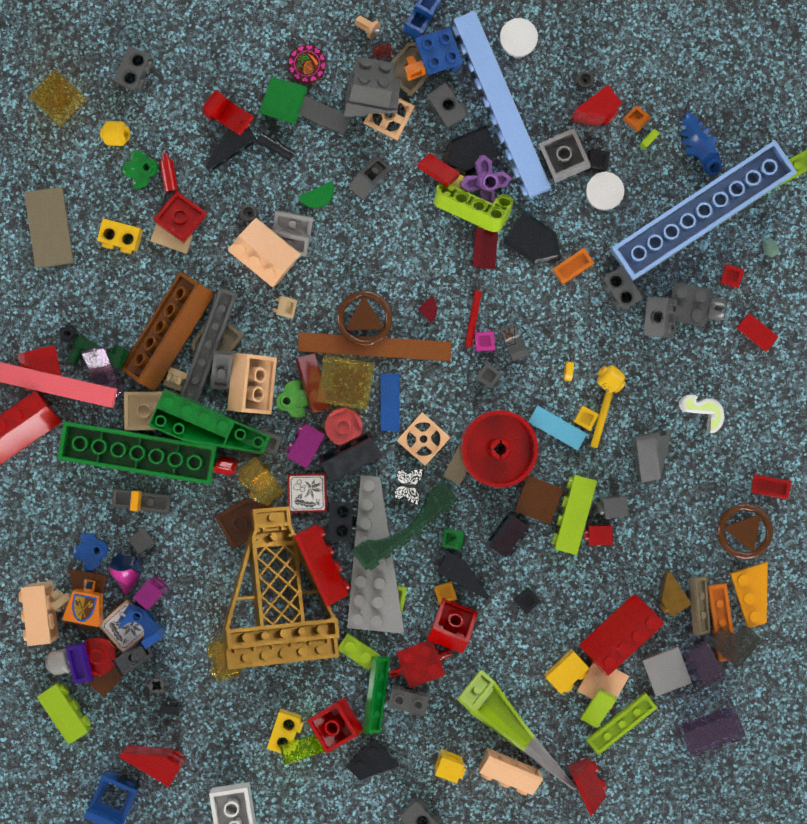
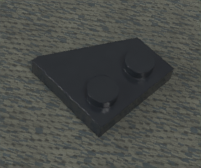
[346,738,399,780]

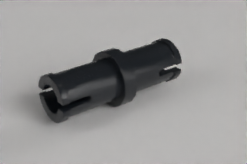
[256,132,296,162]

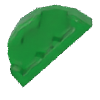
[298,181,334,209]

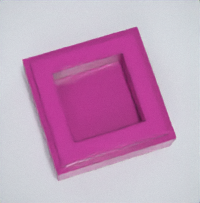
[474,331,495,352]

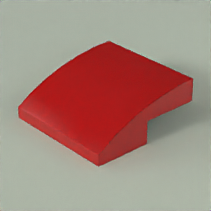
[17,345,62,392]

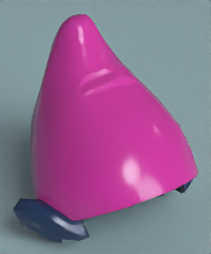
[109,552,142,595]

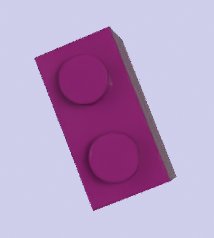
[286,424,326,468]
[133,576,168,610]

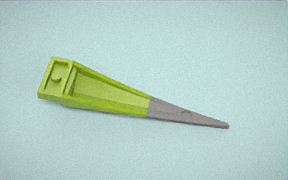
[457,669,577,790]

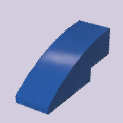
[403,0,442,38]

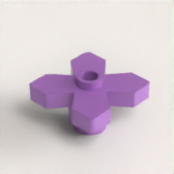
[459,155,512,204]

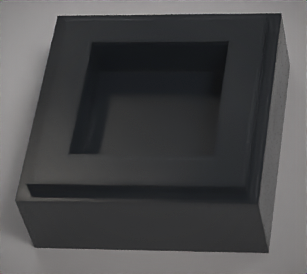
[589,148,611,172]
[514,587,541,614]

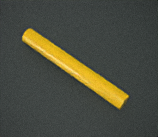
[590,392,613,448]

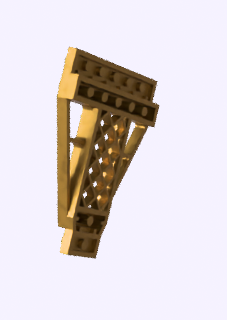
[222,506,340,670]

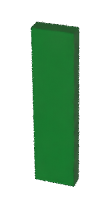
[362,656,390,734]

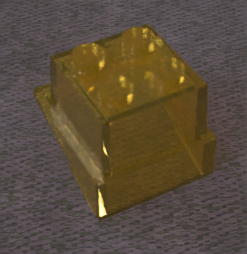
[317,356,375,410]

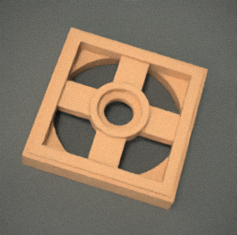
[364,98,415,141]
[397,412,451,466]

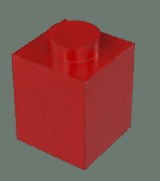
[584,524,613,546]

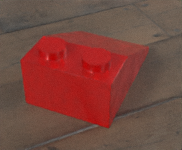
[119,745,186,787]
[568,757,607,816]

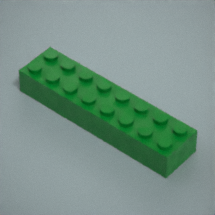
[57,421,219,485]

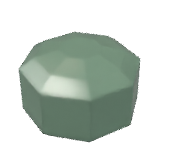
[762,238,779,258]

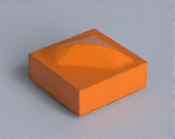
[623,105,651,132]

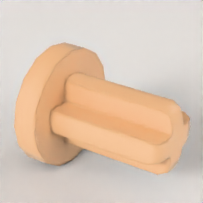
[354,16,381,39]

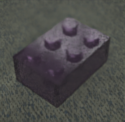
[676,706,746,757]

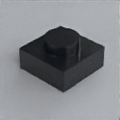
[159,700,182,716]

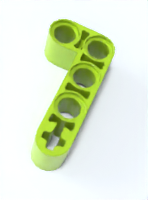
[434,183,513,232]

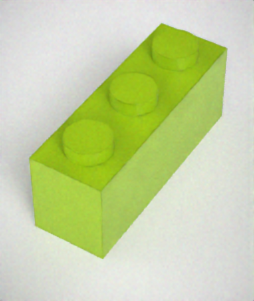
[37,681,92,745]

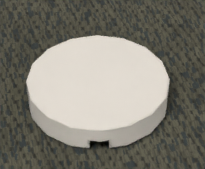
[500,18,538,57]
[585,172,624,211]

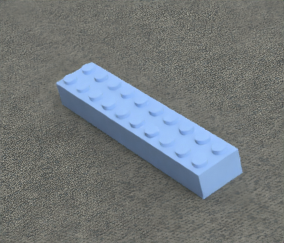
[610,140,797,281]

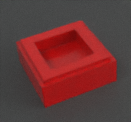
[719,264,744,288]

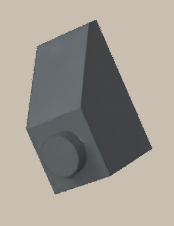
[349,156,391,199]

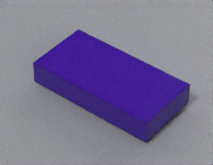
[65,642,94,684]

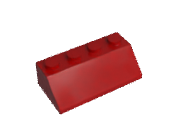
[0,391,62,465]
[294,523,351,607]
[578,594,665,676]

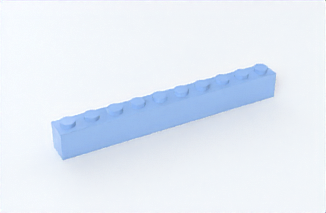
[451,10,551,199]

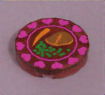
[288,44,326,84]

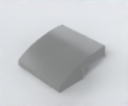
[272,210,314,257]

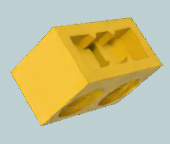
[97,219,143,254]
[267,708,304,756]
[434,749,466,784]

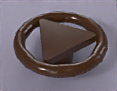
[337,290,393,346]
[717,503,773,560]

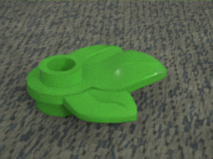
[276,380,308,418]

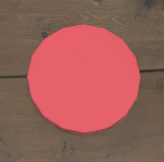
[325,408,363,445]

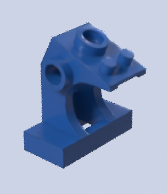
[118,601,166,649]

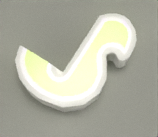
[679,395,724,433]

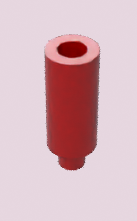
[159,153,178,193]

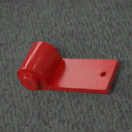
[201,90,254,135]

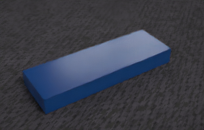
[380,374,400,431]

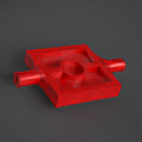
[389,640,453,689]

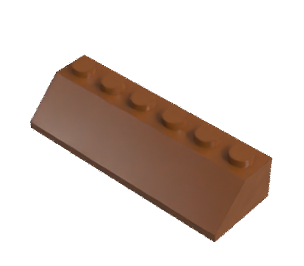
[121,272,215,391]

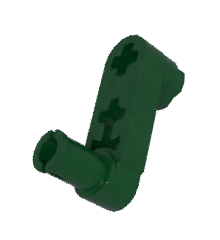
[66,334,130,369]

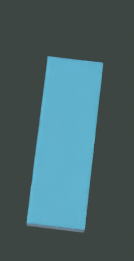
[528,405,587,450]

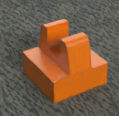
[404,55,426,81]

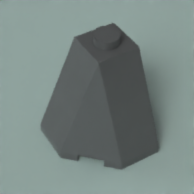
[630,430,672,485]

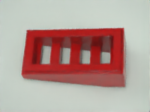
[213,456,239,476]

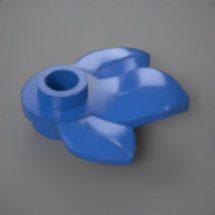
[72,533,109,571]

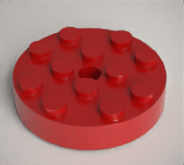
[460,410,538,488]

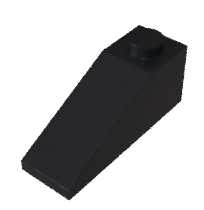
[206,126,257,173]
[437,549,489,600]

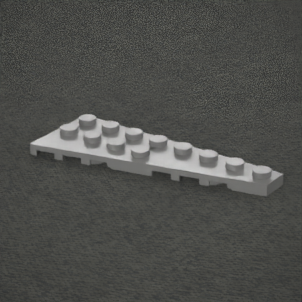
[347,475,404,634]

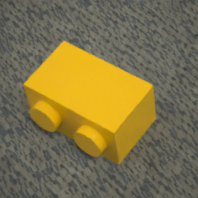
[544,649,590,695]

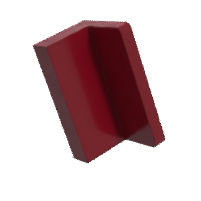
[472,227,498,269]

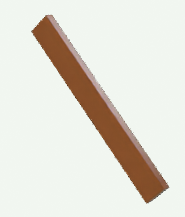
[298,332,452,361]

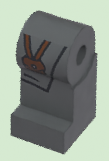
[500,323,529,362]

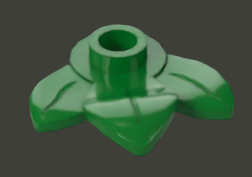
[121,150,158,189]

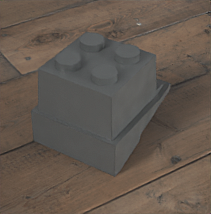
[344,56,401,117]

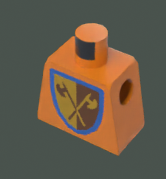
[62,579,103,627]

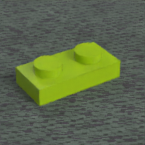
[338,633,379,670]

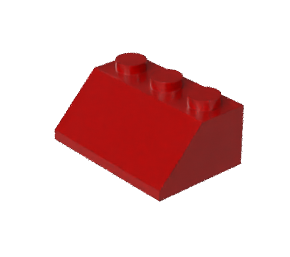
[570,85,622,126]

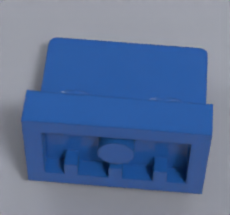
[415,27,463,75]

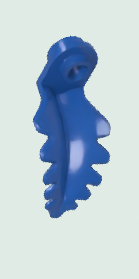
[680,112,722,175]

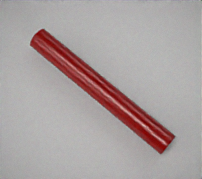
[464,290,482,348]

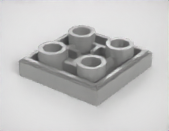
[642,646,692,696]

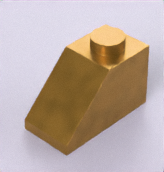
[659,570,691,617]

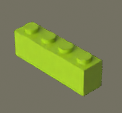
[551,474,597,555]

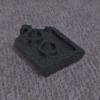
[442,125,501,176]
[503,211,561,264]

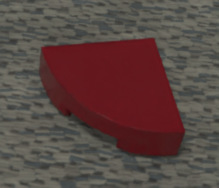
[418,296,437,323]

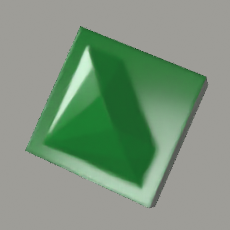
[442,528,464,550]

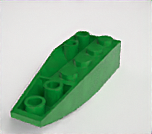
[148,388,271,454]

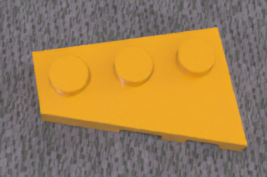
[730,562,768,628]

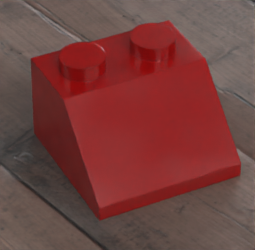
[427,598,478,654]
[307,697,363,754]

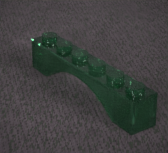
[350,482,458,571]

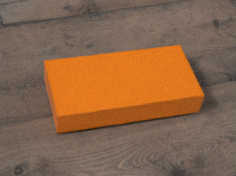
[552,248,595,285]

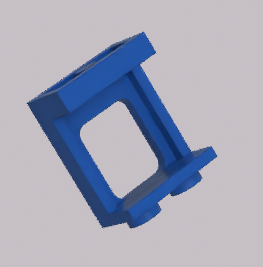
[83,771,140,824]

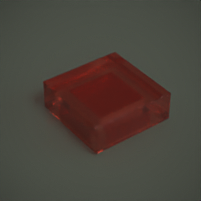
[372,44,392,58]

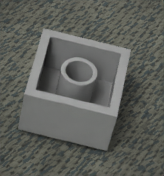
[539,128,590,183]

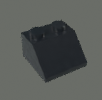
[486,512,529,557]

